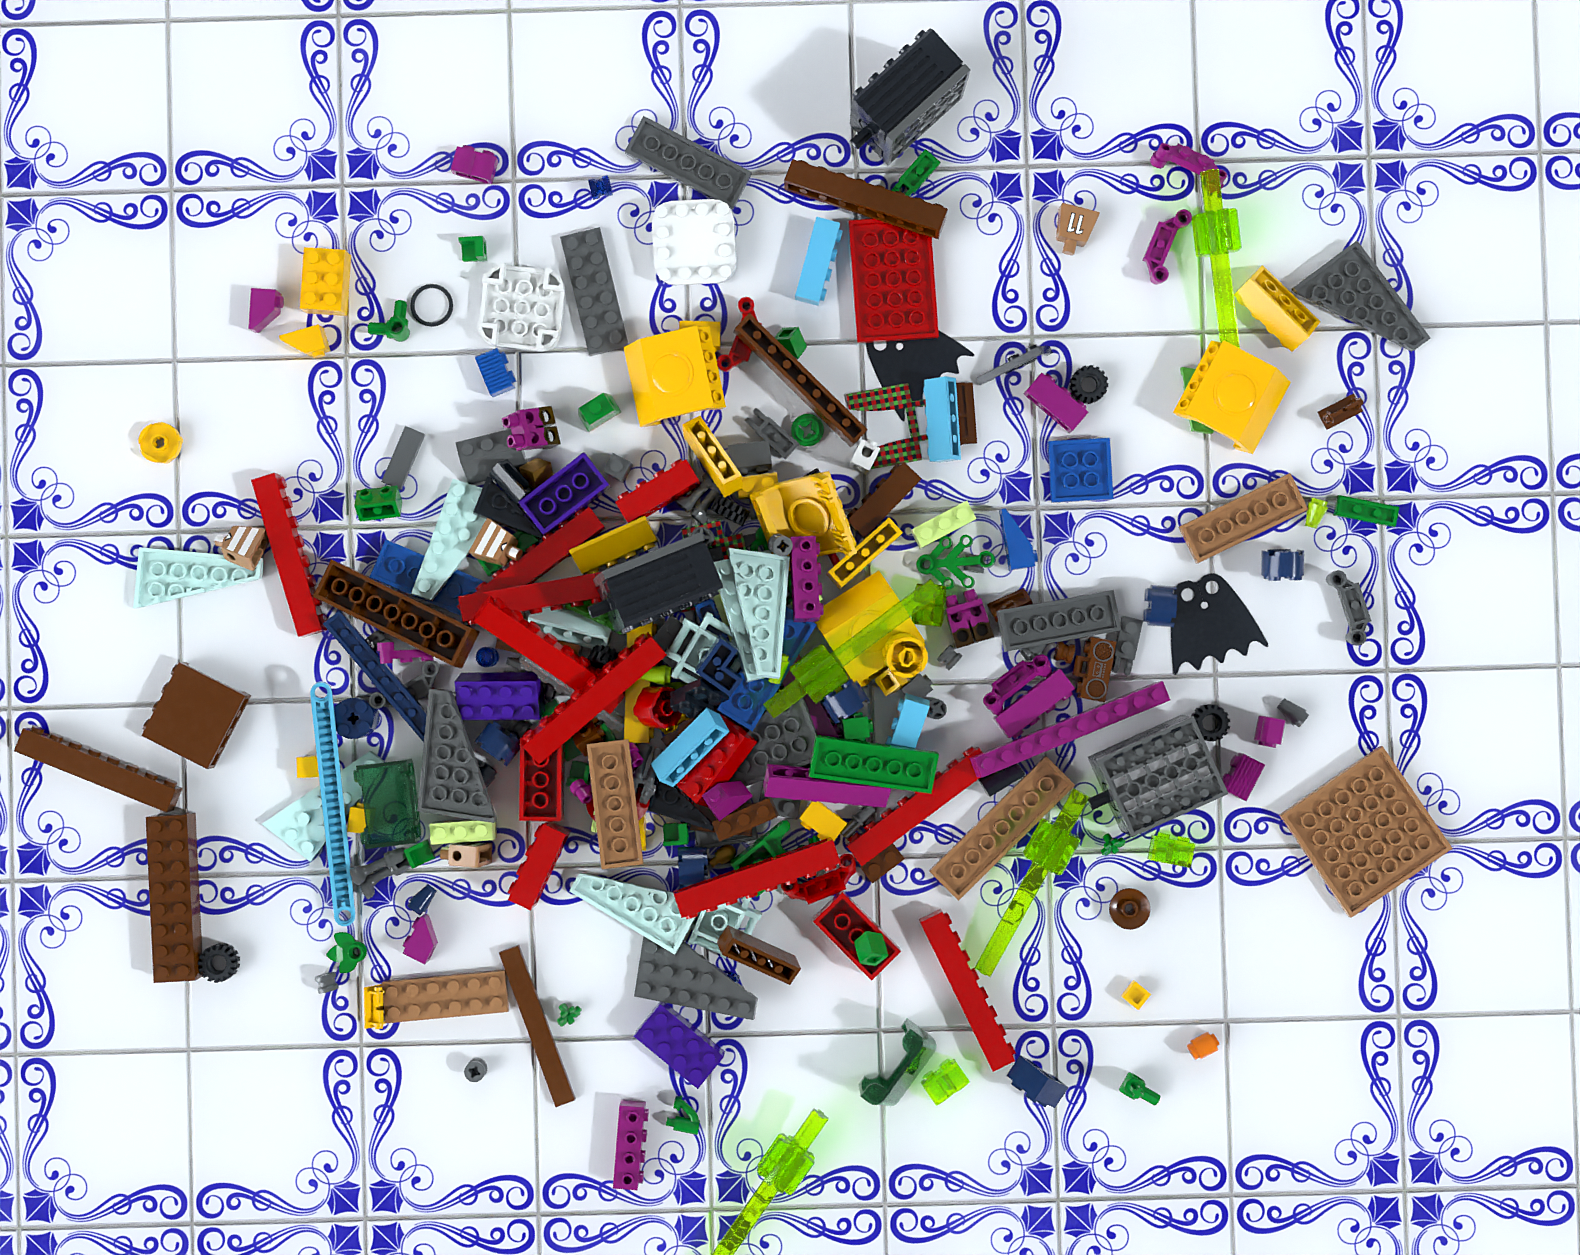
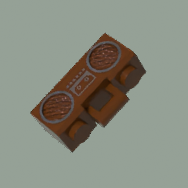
[1072,637,1116,702]

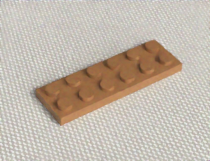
[1178,473,1308,564]
[587,739,643,869]
[382,970,509,1024]

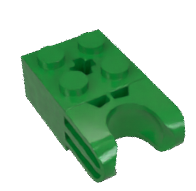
[730,819,806,897]

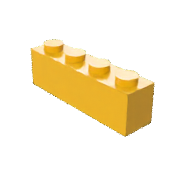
[682,416,743,497]
[826,518,903,590]

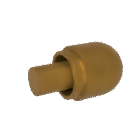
[709,845,736,867]

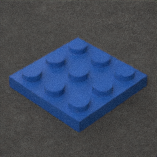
[1047,438,1114,503]

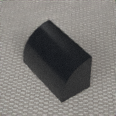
[489,459,535,506]
[978,763,1025,797]

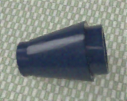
[407,884,437,915]

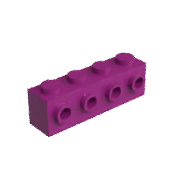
[789,536,824,622]
[613,1100,649,1190]

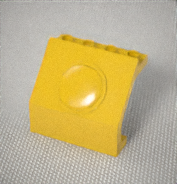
[624,325,726,427]
[1173,340,1291,454]
[749,471,857,571]
[814,571,926,687]

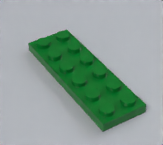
[808,735,939,794]

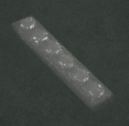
[519,654,625,732]

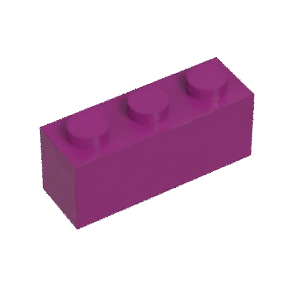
[1024,373,1088,433]

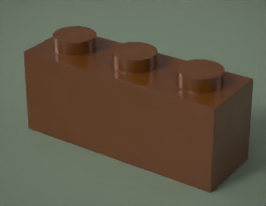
[712,797,779,841]

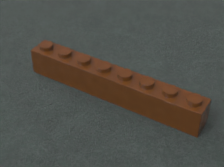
[784,159,948,240]
[733,313,868,447]
[14,725,183,812]

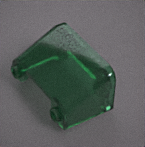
[353,758,421,849]
[859,1018,936,1107]

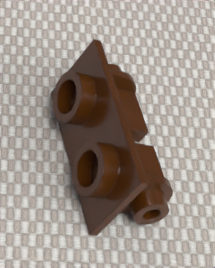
[1317,393,1364,430]

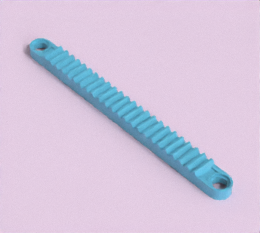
[310,681,356,926]

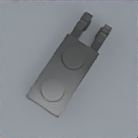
[744,408,799,460]
[1112,616,1143,676]

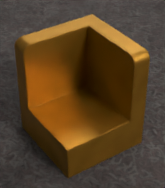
[519,458,553,489]

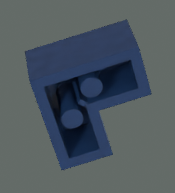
[695,635,743,697]
[1006,1055,1069,1108]

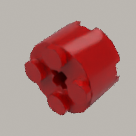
[633,687,682,729]

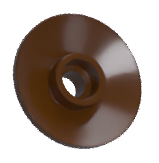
[1109,888,1151,930]

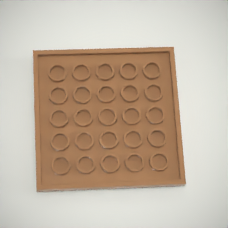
[1279,746,1453,918]

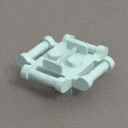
[665,612,741,684]
[688,896,762,959]

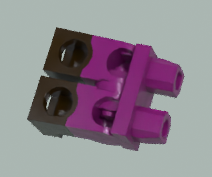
[502,406,561,451]
[944,589,994,649]

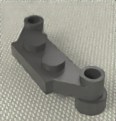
[1326,570,1371,646]
[369,660,440,709]

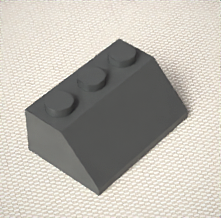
[455,429,527,484]

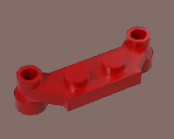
[717,297,762,372]
[781,853,856,905]

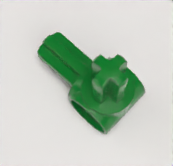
[368,300,410,342]
[1119,1072,1161,1105]

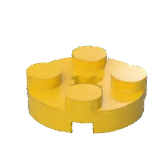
[138,422,183,464]

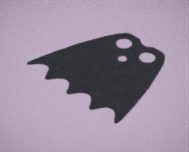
[866,330,974,421]
[1171,573,1268,675]

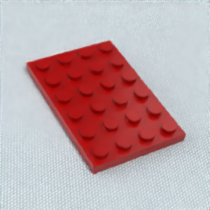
[848,219,939,344]

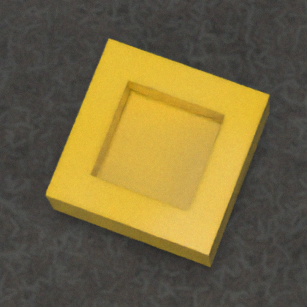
[1121,980,1151,1010]

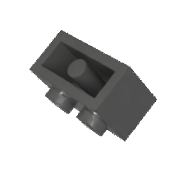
[728,440,772,476]

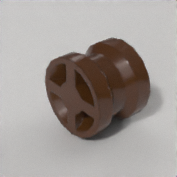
[1053,641,1075,664]

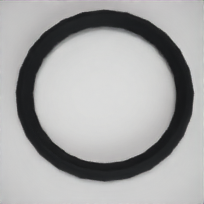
[410,284,453,327]

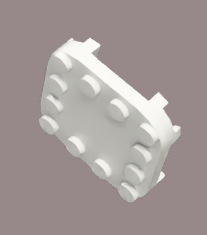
[652,199,737,286]
[477,263,566,352]

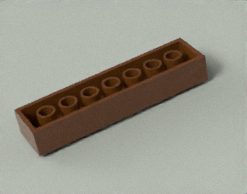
[313,559,480,669]
[145,813,203,983]

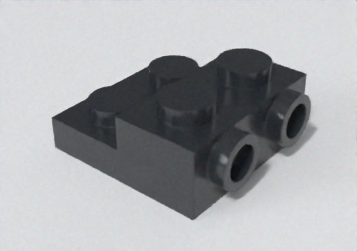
[670,678,729,719]

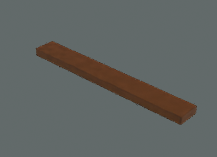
[499,945,576,1107]

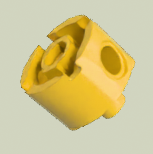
[883,633,928,678]

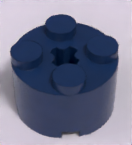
[1261,549,1304,581]
[1143,585,1177,627]
[822,679,870,724]
[334,697,380,739]
[474,721,520,766]
[678,846,708,888]

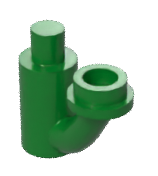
[666,1095,700,1135]

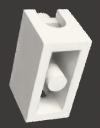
[849,438,880,475]

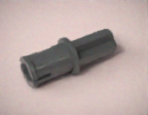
[841,806,876,839]

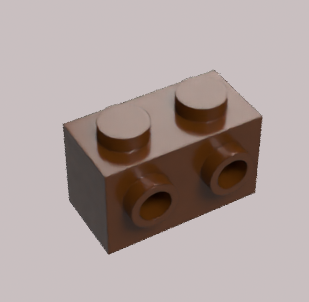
[572,715,606,757]

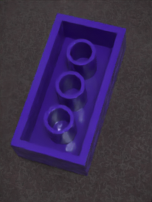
[518,452,611,535]
[454,672,545,720]
[634,1002,725,1089]

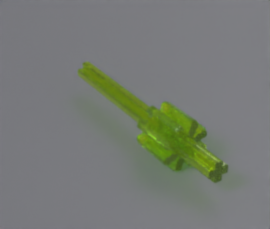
[1192,169,1242,348]
[763,579,942,718]
[974,788,1090,977]
[711,1108,829,1255]

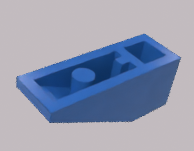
[999,508,1038,571]

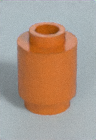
[1187,1032,1220,1060]

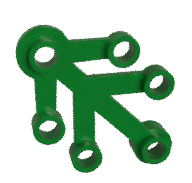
[916,535,996,590]

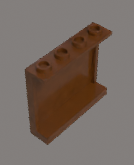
[141,662,251,769]

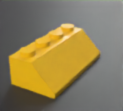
[1234,265,1321,352]
[569,516,658,575]

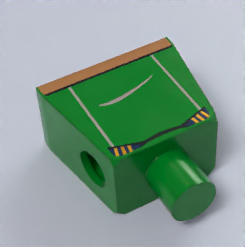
[578,393,622,432]

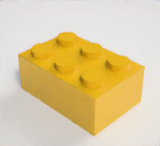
[300,247,351,316]

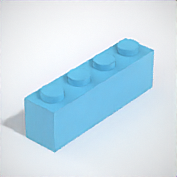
[795,217,843,306]
[923,376,961,463]
[885,693,930,749]
[651,708,729,787]

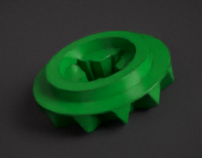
[791,414,824,447]

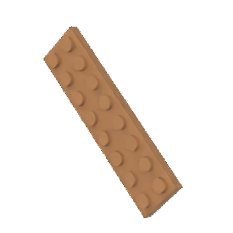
[929,756,1075,901]

